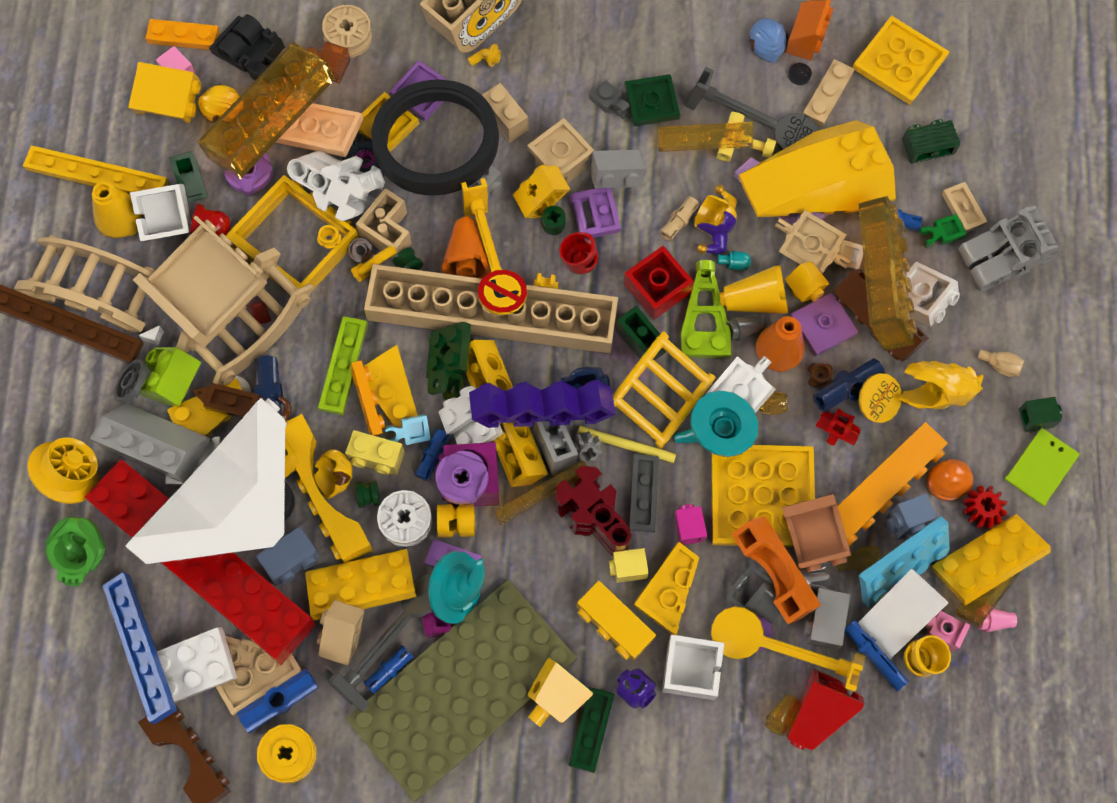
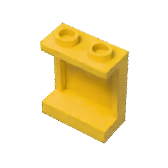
[128,62,201,123]

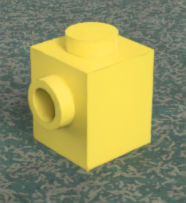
[609,548,648,583]

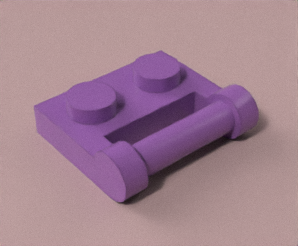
[568,188,621,241]

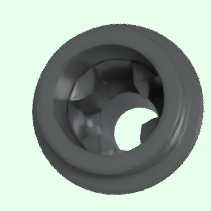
[726,316,764,341]

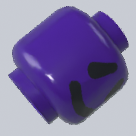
[617,668,657,709]

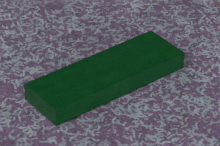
[568,687,615,773]

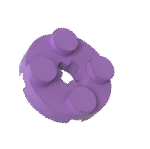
[224,147,274,196]
[435,451,489,504]

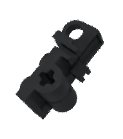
[209,14,288,85]

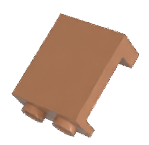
[782,494,852,573]

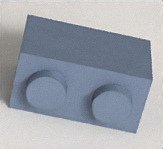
[256,526,320,586]

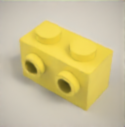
[345,430,405,475]

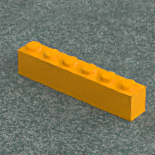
[838,422,948,547]

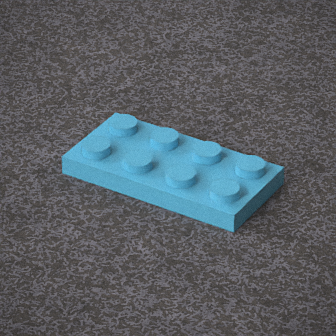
[859,516,950,609]

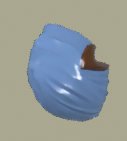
[749,18,788,63]

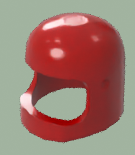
[190,204,231,236]
[559,232,599,275]

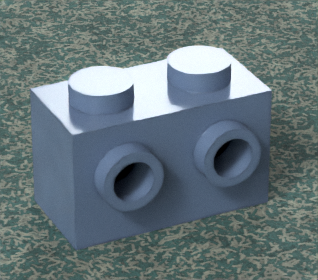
[886,494,937,540]

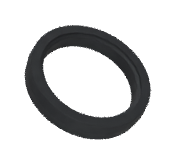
[372,79,499,196]

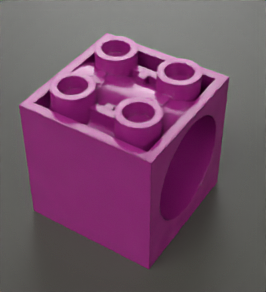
[439,442,500,508]

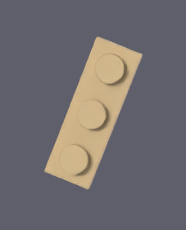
[803,59,855,128]

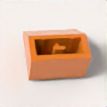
[785,0,834,61]

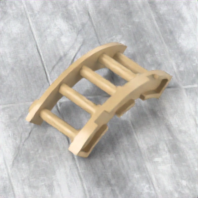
[14,235,156,333]
[176,248,314,385]

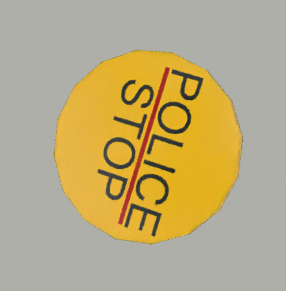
[859,373,902,423]

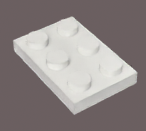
[157,627,237,703]

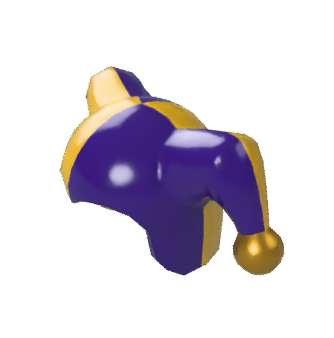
[694,184,737,254]

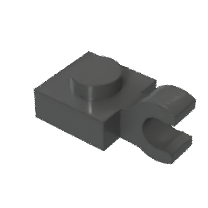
[589,80,630,119]

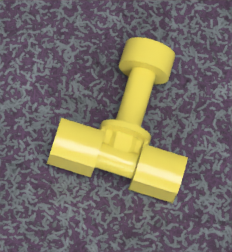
[717,112,776,162]

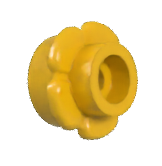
[317,225,341,249]

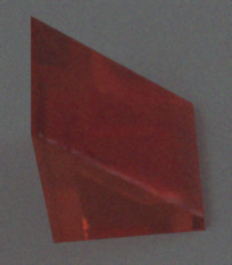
[249,301,271,324]

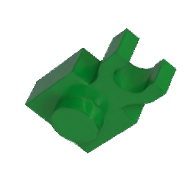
[918,214,967,248]

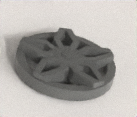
[114,359,150,404]

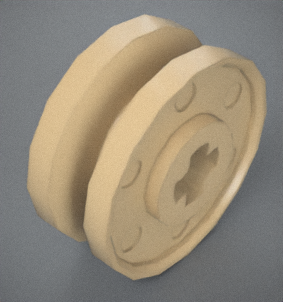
[322,5,372,58]

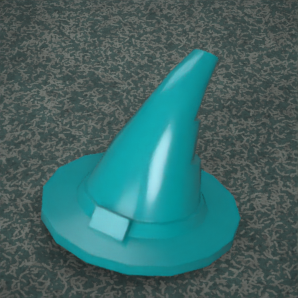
[674,390,758,457]
[428,551,485,624]

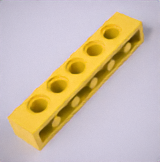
[466,340,548,487]

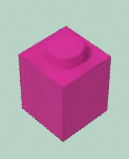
[674,504,707,545]

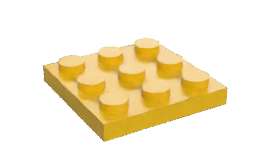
[852,15,950,105]

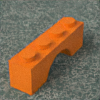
[731,516,821,624]

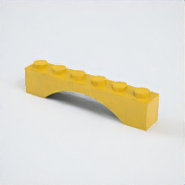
[285,414,373,563]

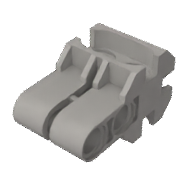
[958,206,1059,291]

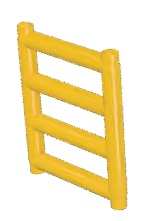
[613,331,716,449]

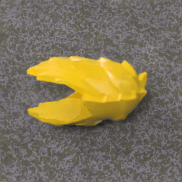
[898,361,984,409]

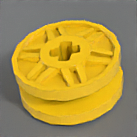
[257,724,317,783]

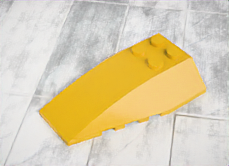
[739,120,896,217]

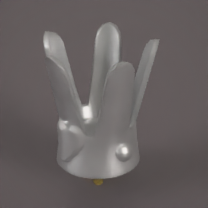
[800,565,830,591]

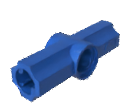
[237,668,319,734]

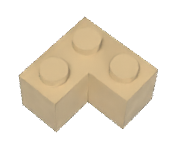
[356,188,412,259]

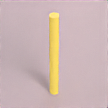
[577,425,676,463]

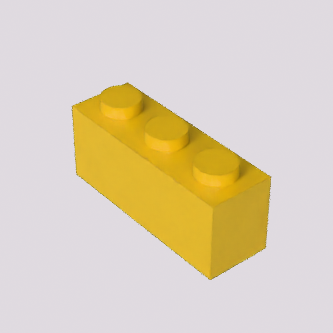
[577,581,656,662]

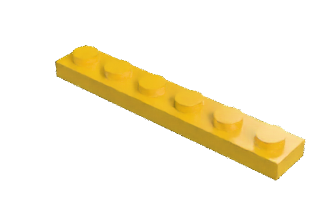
[23,145,169,195]

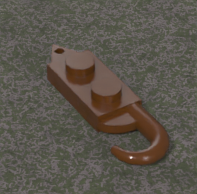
[193,383,291,421]

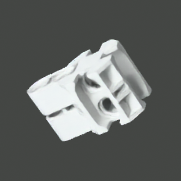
[287,151,385,221]

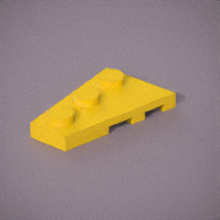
[363,345,418,427]
[633,542,699,635]

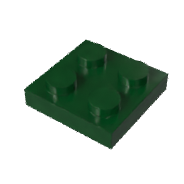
[625,74,680,127]

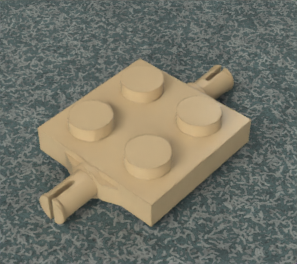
[775,210,851,275]

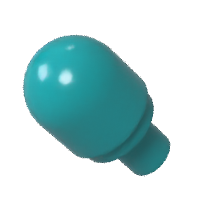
[717,251,752,271]

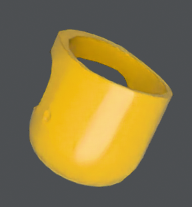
[904,635,951,677]

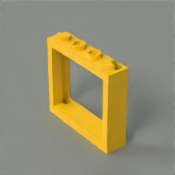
[226,175,359,291]

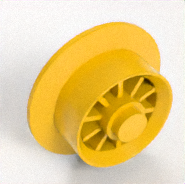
[27,437,98,504]

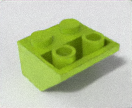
[140,347,201,406]

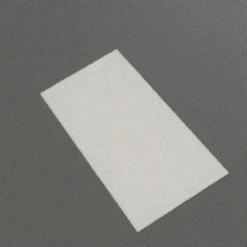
[858,569,949,659]

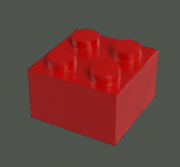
[624,246,694,320]

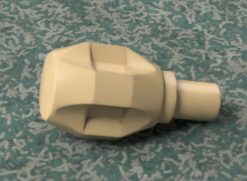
[978,349,1025,377]

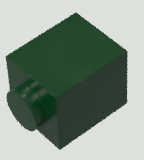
[1019,397,1063,432]

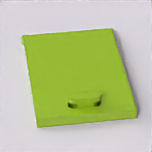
[1004,428,1080,506]

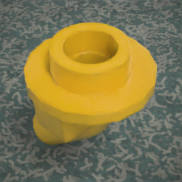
[468,44,501,67]

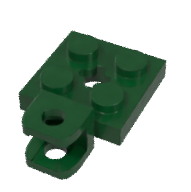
[426,321,471,400]

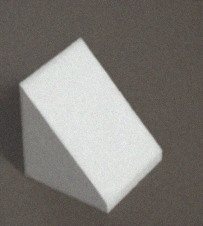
[138,326,164,345]

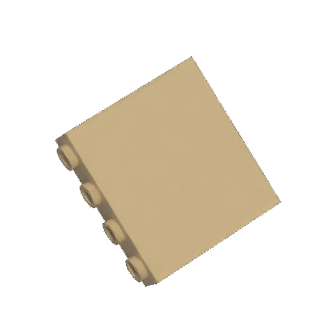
[133,216,268,348]

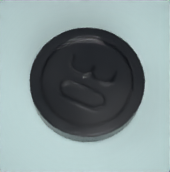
[788,63,812,85]

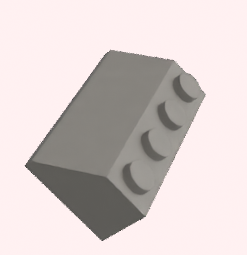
[90,403,211,483]

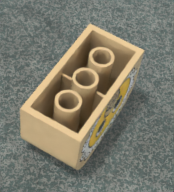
[419,0,522,52]

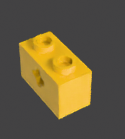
[513,165,570,218]

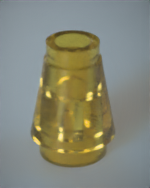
[765,694,799,736]

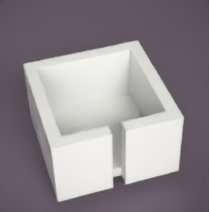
[130,184,192,241]
[662,635,724,700]

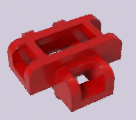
[816,408,861,446]

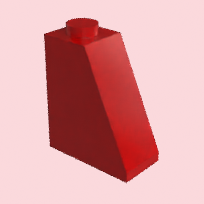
[787,668,864,751]

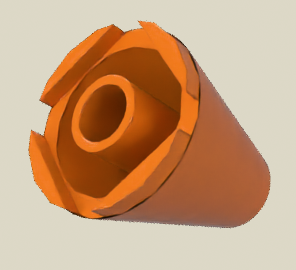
[442,216,491,279]
[755,316,805,372]

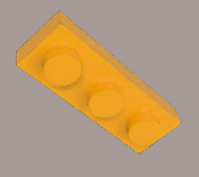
[145,19,220,50]
[350,360,385,437]

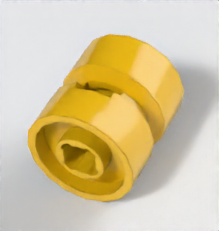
[437,503,475,538]

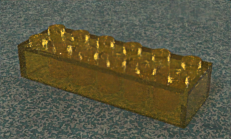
[197,42,335,180]
[858,196,917,351]

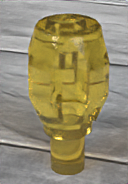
[758,391,788,415]
[836,546,882,572]

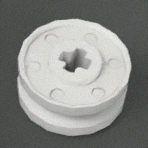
[377,490,433,548]

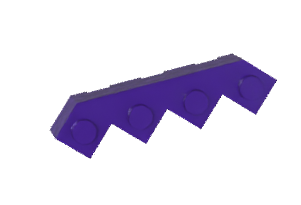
[469,380,616,428]

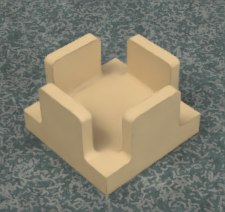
[527,118,595,184]

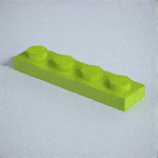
[318,316,368,416]

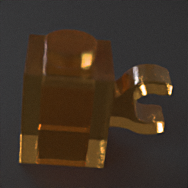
[303,41,351,83]

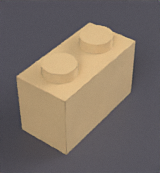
[482,83,529,143]
[317,600,365,666]

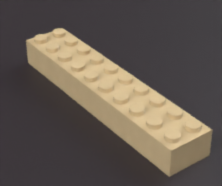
[364,264,618,354]

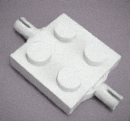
[705,356,776,413]

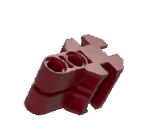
[556,466,632,556]

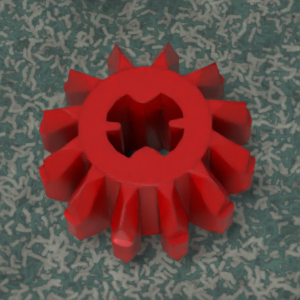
[962,486,1008,529]

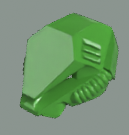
[45,516,107,587]

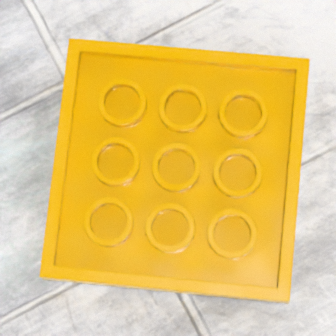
[711,445,815,547]

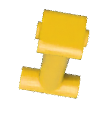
[351,246,396,282]

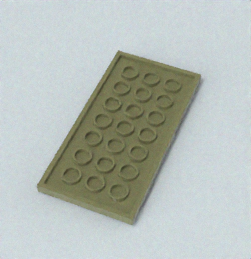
[346,580,577,802]

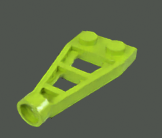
[681,260,731,359]

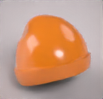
[926,459,973,501]

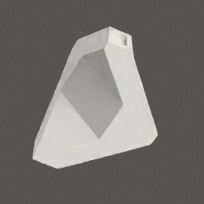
[126,398,287,564]

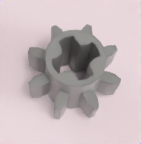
[573,431,603,464]

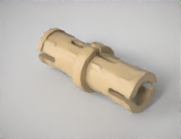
[659,196,700,242]

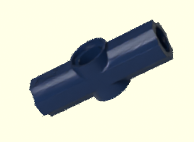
[254,355,283,414]
[813,358,885,413]

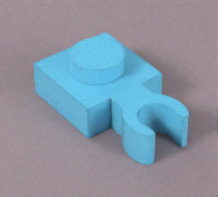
[384,414,431,445]

